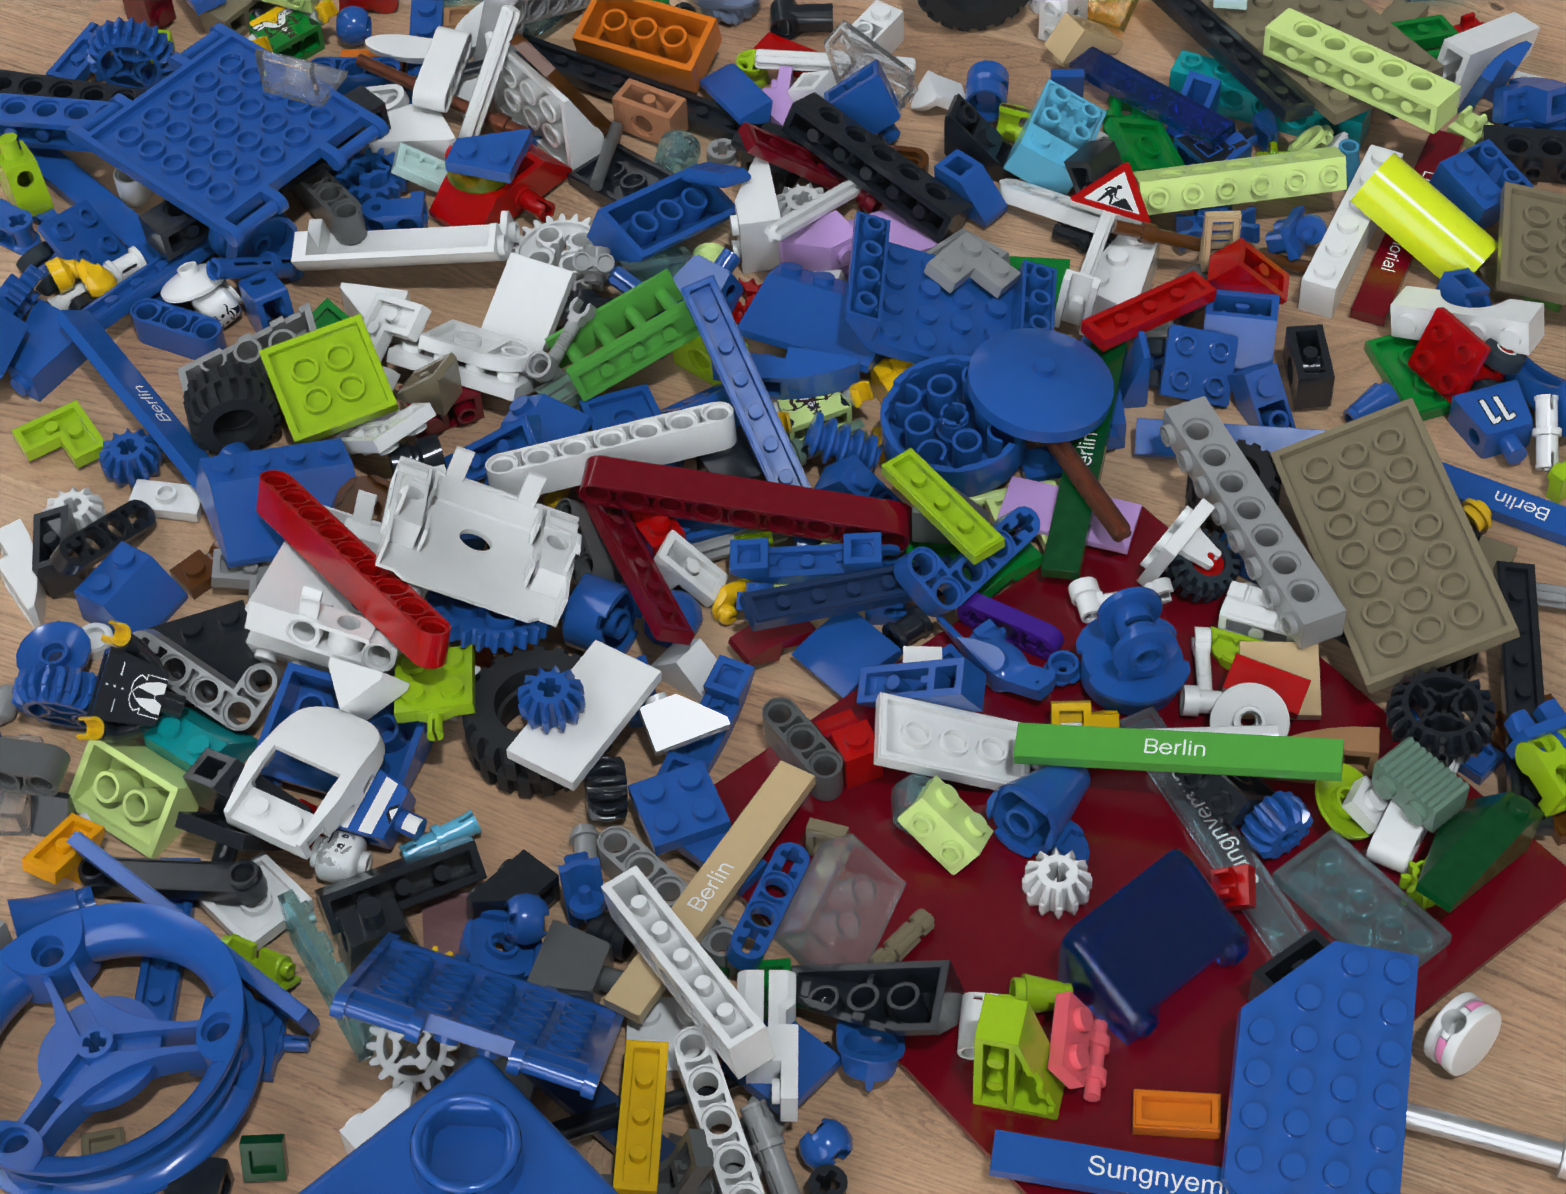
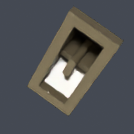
[396,352,463,416]

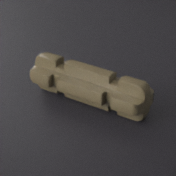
[869,908,935,963]

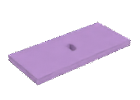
[997,476,1142,554]

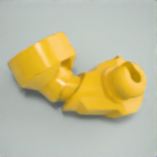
[45,256,117,298]

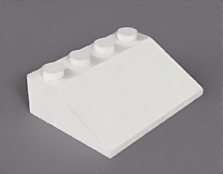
[485,31,605,171]

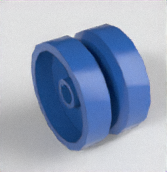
[208,201,297,279]

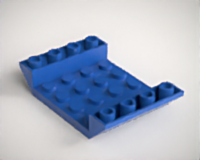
[844,211,1057,364]

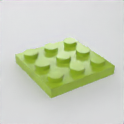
[259,313,399,444]

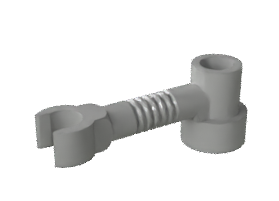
[525,297,596,383]

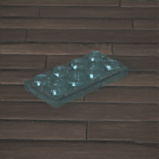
[1272,829,1452,968]
[277,889,375,1062]

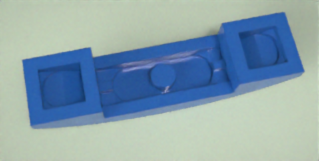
[730,532,882,584]
[656,655,756,776]

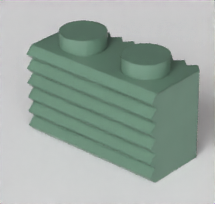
[1371,737,1470,833]

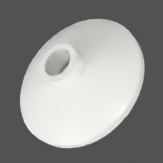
[161,261,225,303]
[1209,682,1290,736]

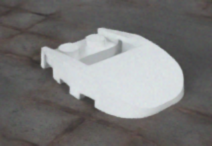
[223,706,385,860]

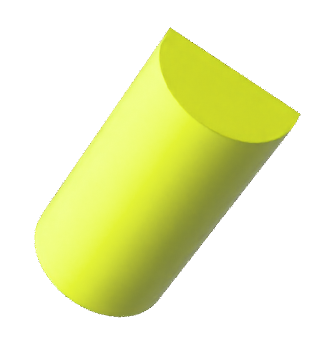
[1350,153,1498,279]

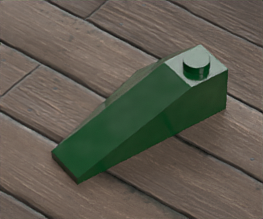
[1415,791,1545,913]

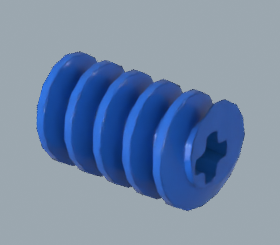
[802,412,884,472]

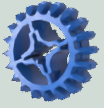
[86,16,175,90]
[12,663,97,730]

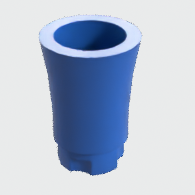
[7,886,96,938]

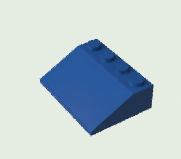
[737,262,885,373]
[196,438,356,568]
[255,662,436,794]

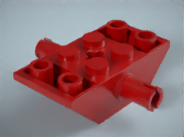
[429,132,572,227]

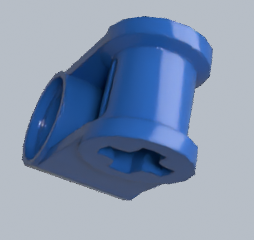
[0,199,42,255]

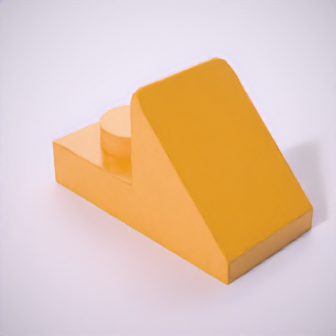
[22,813,105,885]

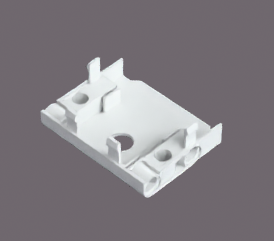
[375,446,582,627]
[245,489,431,672]

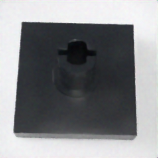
[175,811,284,862]

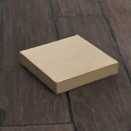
[1239,641,1322,720]

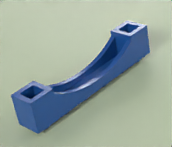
[1436,268,1566,438]

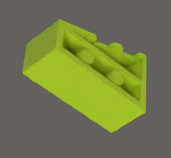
[973,993,1065,1120]

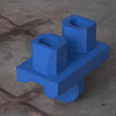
[1265,205,1327,261]
[558,851,609,929]

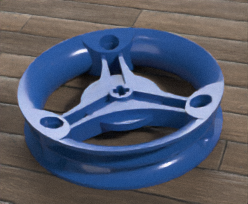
[0,902,265,1194]

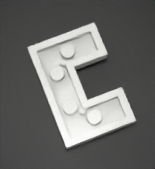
[363,292,432,391]
[327,403,436,456]

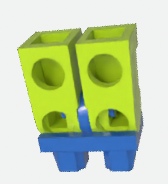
[1503,698,1566,817]

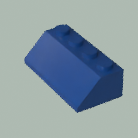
[586,164,736,262]

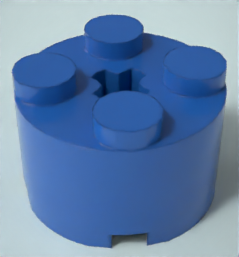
[560,573,643,654]

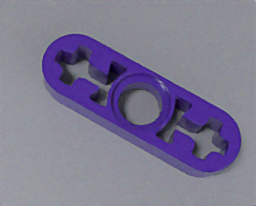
[957,592,1064,660]

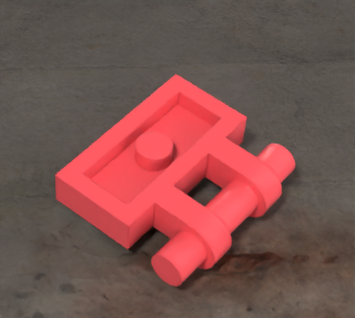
[1047,991,1111,1102]

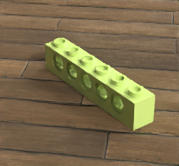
[1263,8,1461,134]
[1133,146,1347,215]

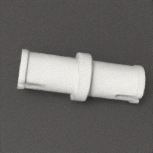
[1532,394,1562,471]

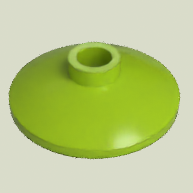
[1315,763,1374,840]

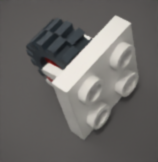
[1137,498,1240,603]

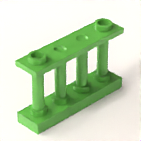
[544,269,700,402]

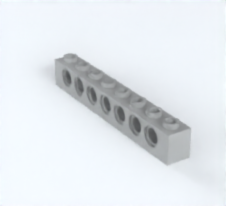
[1160,396,1346,649]

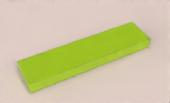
[881,448,1005,565]

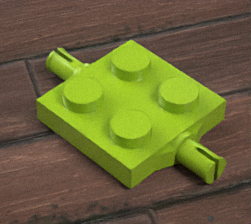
[394,644,476,741]

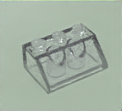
[773,833,907,965]

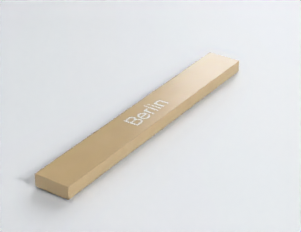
[604,761,816,1024]

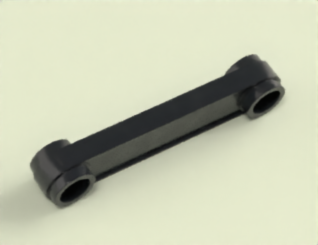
[78,857,268,905]

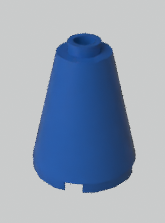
[986,765,1091,858]

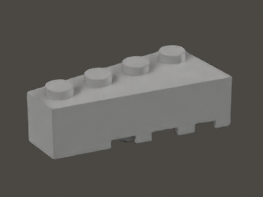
[177,302,317,396]

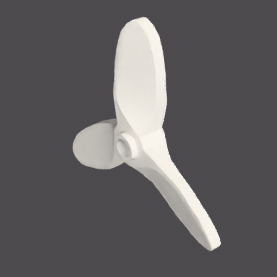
[365,1,485,126]

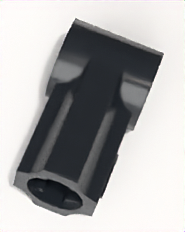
[770,0,833,40]

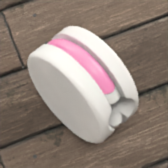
[1424,992,1502,1076]

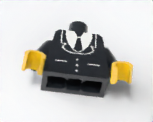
[76,620,186,744]

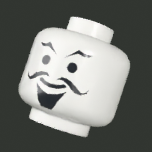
[190,280,243,329]

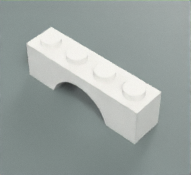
[1390,286,1545,355]

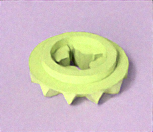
[1287,125,1334,152]

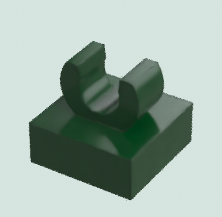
[239,1134,289,1182]

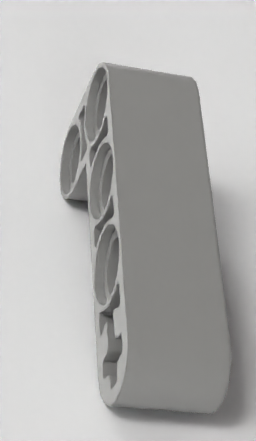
[132,629,283,731]

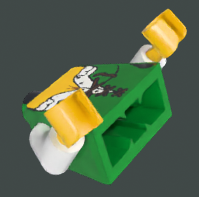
[247,0,339,66]

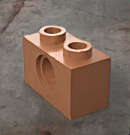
[612,78,689,149]

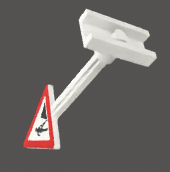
[1054,162,1151,335]

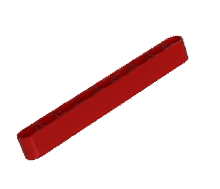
[256,470,451,669]

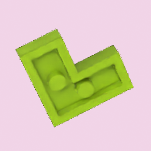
[11,400,105,469]

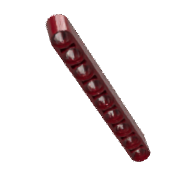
[579,455,912,551]

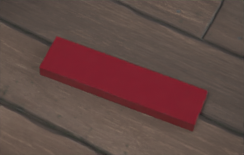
[737,122,848,189]

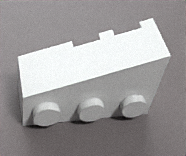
[1092,235,1160,342]

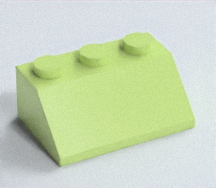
[68,739,199,859]

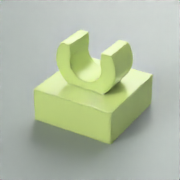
[1447,105,1494,149]

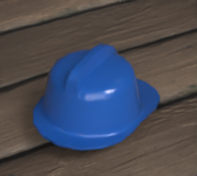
[836,1019,905,1091]

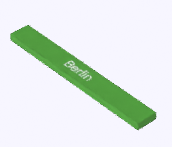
[1013,723,1344,781]

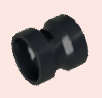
[586,909,634,961]

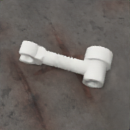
[1068,577,1174,623]
[1179,627,1223,717]

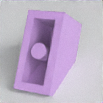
[779,210,853,271]

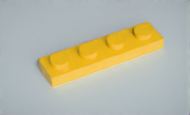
[613,1040,669,1194]

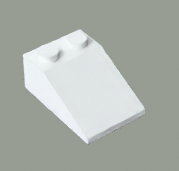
[730,157,781,274]

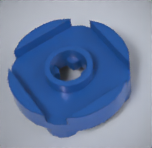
[459,910,543,981]

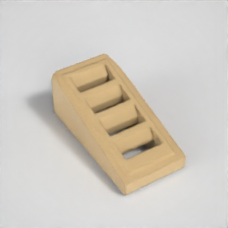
[1199,210,1242,272]

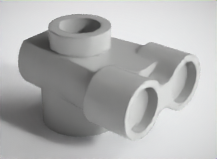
[572,246,615,285]

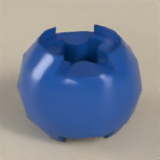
[336,6,372,47]
[503,892,549,945]
[799,1118,853,1170]

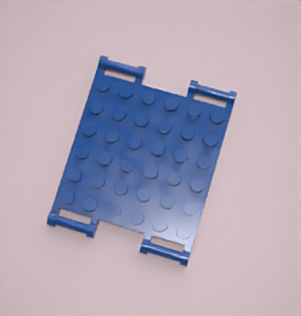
[66,22,389,248]
[329,932,625,1100]

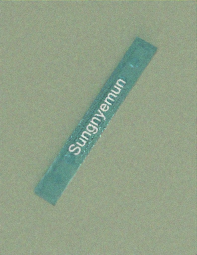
[1119,706,1309,957]

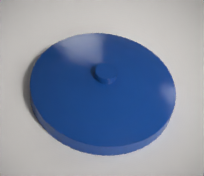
[966,328,1114,443]

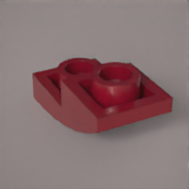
[728,621,816,666]

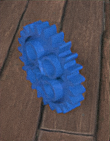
[428,591,551,654]

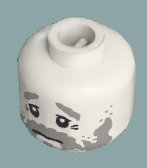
[310,830,373,883]

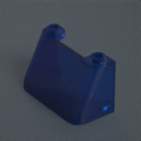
[1058,848,1249,1046]

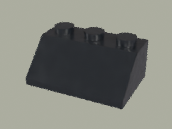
[143,600,269,717]

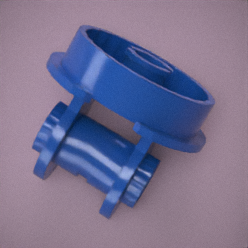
[1076,587,1191,715]

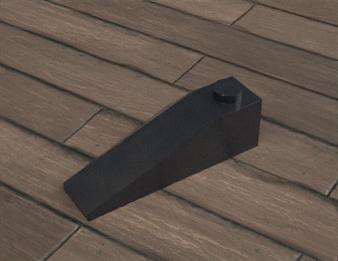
[790,960,964,1036]

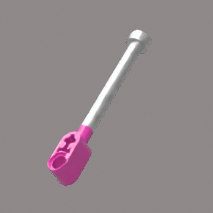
[1405,1102,1566,1180]

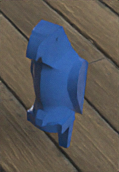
[936,615,1057,701]

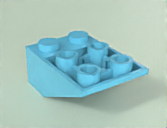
[1003,79,1107,195]

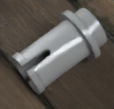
[569,824,600,859]

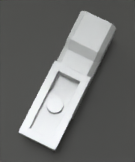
[737,970,798,1122]

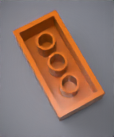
[572,0,722,93]

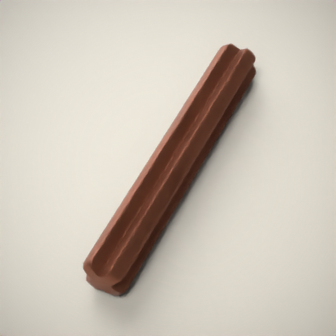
[1047,441,1132,542]

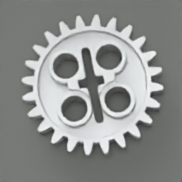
[506,214,618,297]

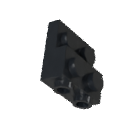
[1174,772,1276,827]

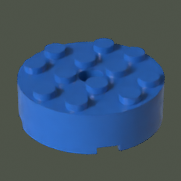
[880,355,1028,497]

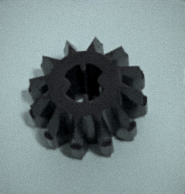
[584,755,628,822]

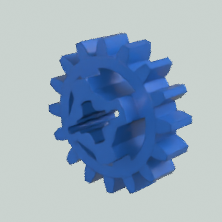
[334,148,409,207]
[0,264,45,320]

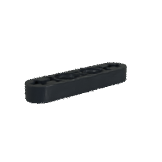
[50,499,156,577]

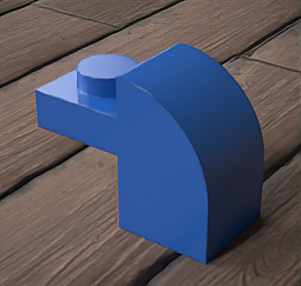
[1492,77,1566,124]

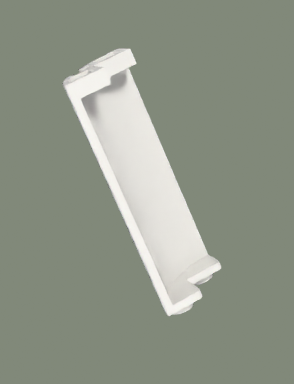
[291,211,520,271]

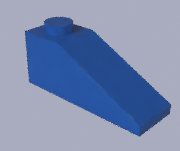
[857,657,986,712]

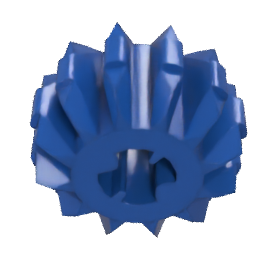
[99,428,163,488]
[517,665,586,734]
[1241,790,1313,859]

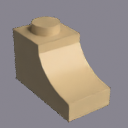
[1044,12,1124,69]

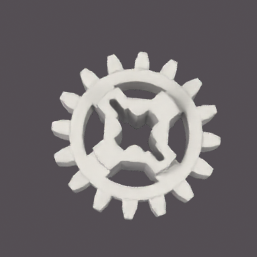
[366,1025,461,1091]

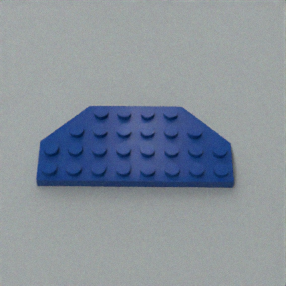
[1220,941,1419,1194]

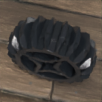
[1385,665,1497,767]

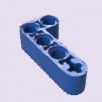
[893,506,1040,618]

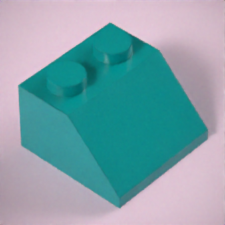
[142,707,258,772]

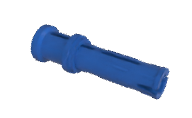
[206,250,304,281]

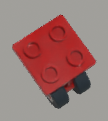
[1408,307,1526,403]

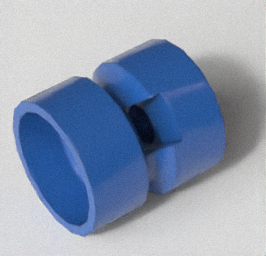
[965,60,1009,123]

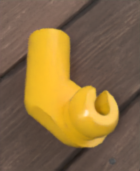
[712,578,754,625]

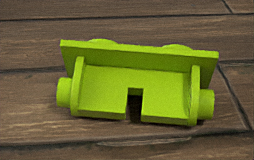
[221,934,302,991]

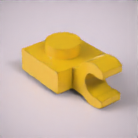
[1050,700,1120,728]

